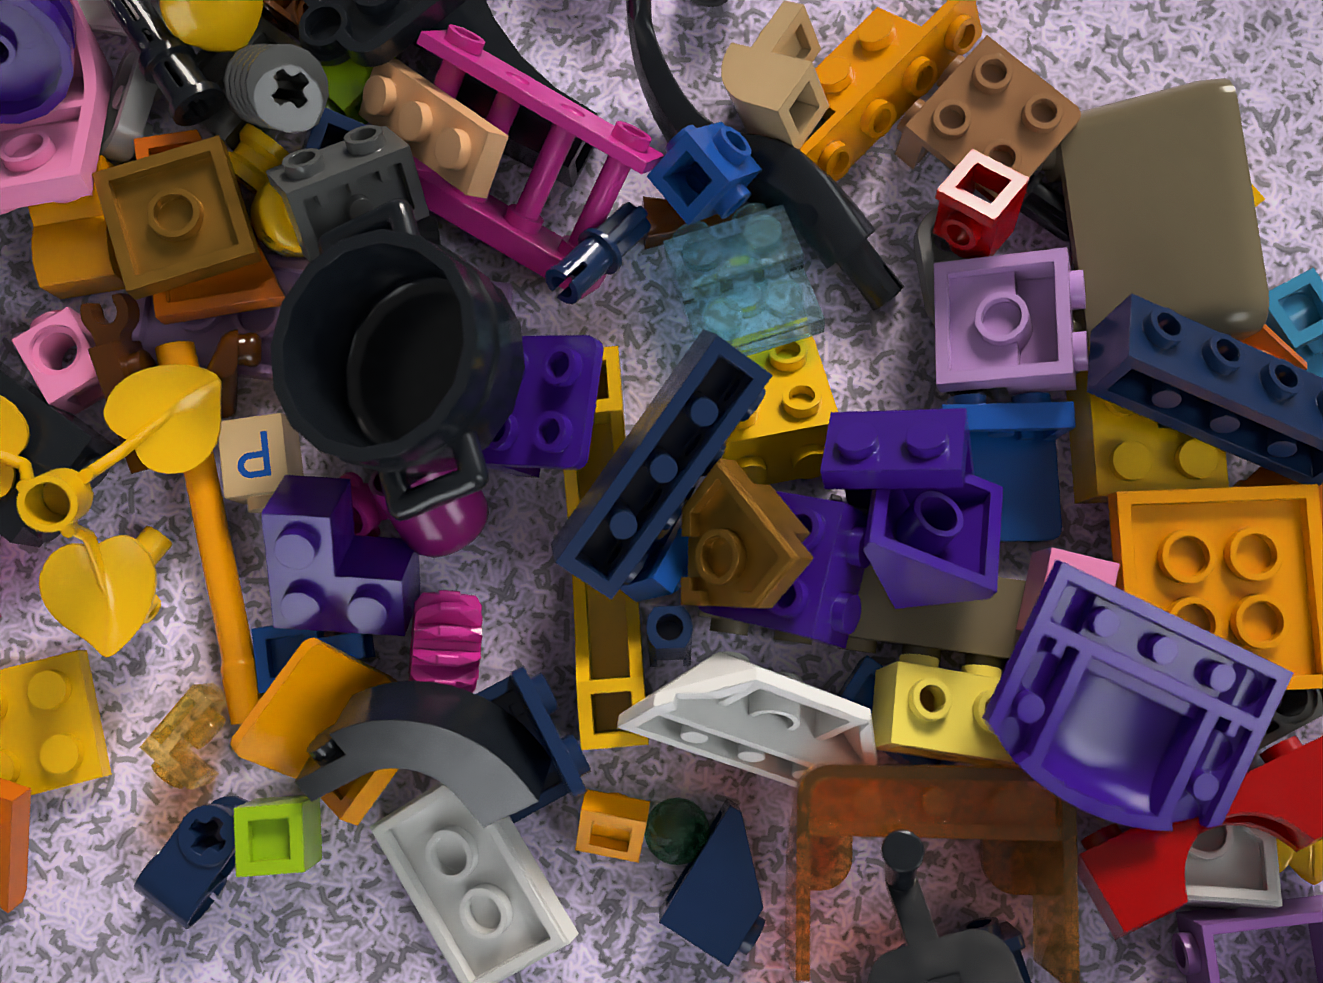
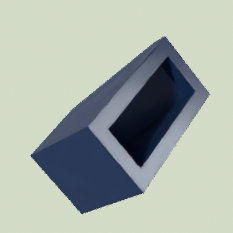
[659,798,766,967]

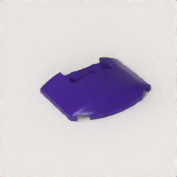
[982,560,1294,831]

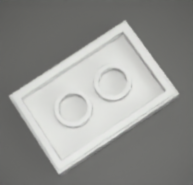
[369,782,579,983]

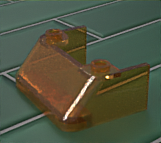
[785,762,1080,983]

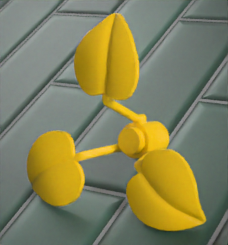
[0,364,222,658]

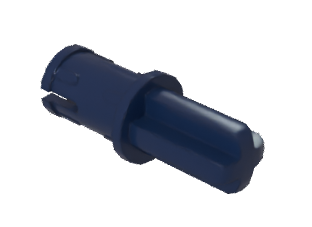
[545,202,651,304]

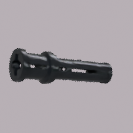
[104,0,225,126]

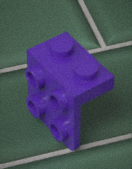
[482,335,604,478]
[820,408,974,508]
[698,491,871,649]

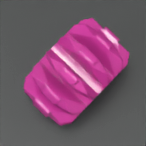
[408,590,483,693]

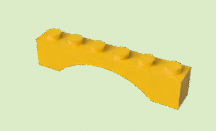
[563,346,649,750]

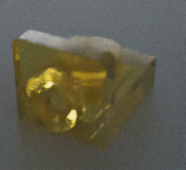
[139,683,227,790]

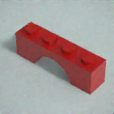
[1072,736,1323,940]

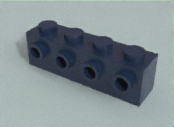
[1087,293,1323,486]
[551,329,773,600]

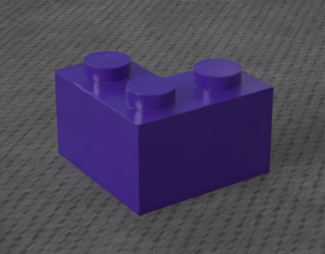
[261,475,420,636]

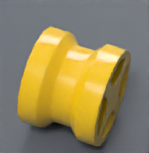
[228,123,290,194]

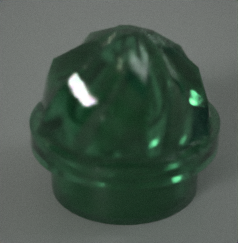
[645,797,710,865]

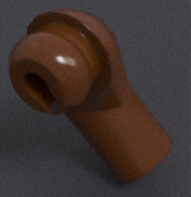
[206,329,262,419]

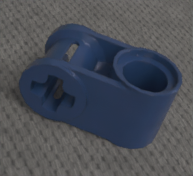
[134,796,249,929]

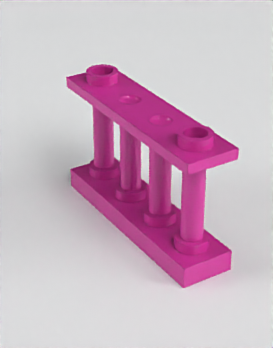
[413,25,665,299]

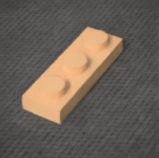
[358,58,509,198]

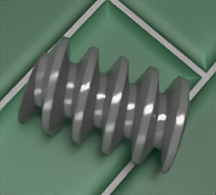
[223,44,329,133]

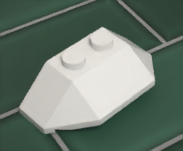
[617,651,879,801]

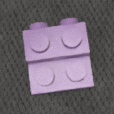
[934,247,1089,395]

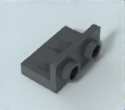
[266,125,430,262]

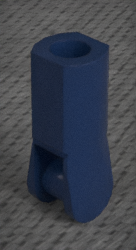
[646,606,693,667]

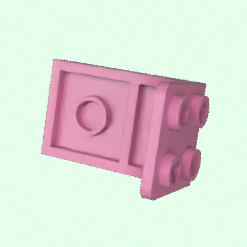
[0,0,113,215]

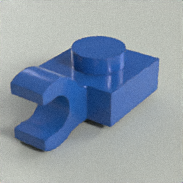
[251,625,375,693]

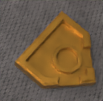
[681,459,814,608]

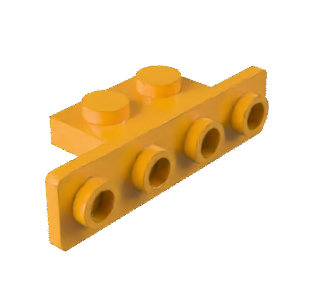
[800,0,982,182]

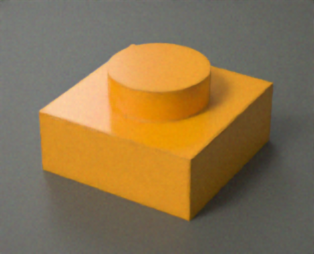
[575,789,651,863]

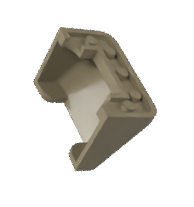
[1037,78,1269,353]

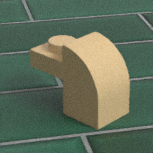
[721,0,829,150]

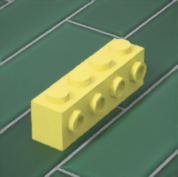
[872,654,1027,774]

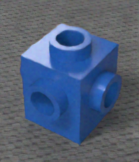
[647,121,762,225]

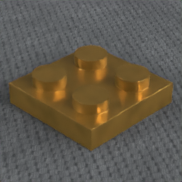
[92,135,262,300]

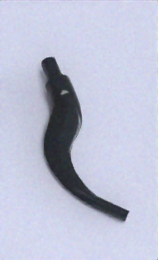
[626,0,905,311]

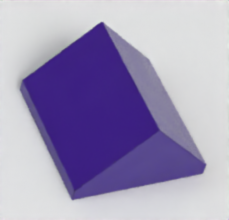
[863,472,1003,609]

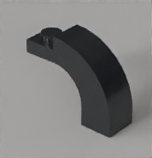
[295,681,552,828]

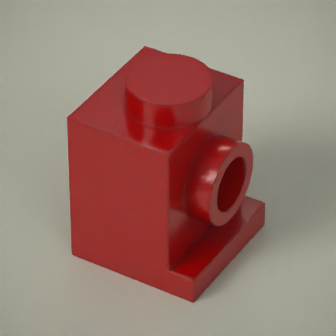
[933,149,1030,259]

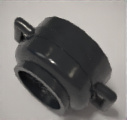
[270,198,525,521]

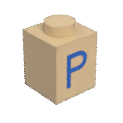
[218,413,304,513]

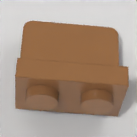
[895,35,1081,202]

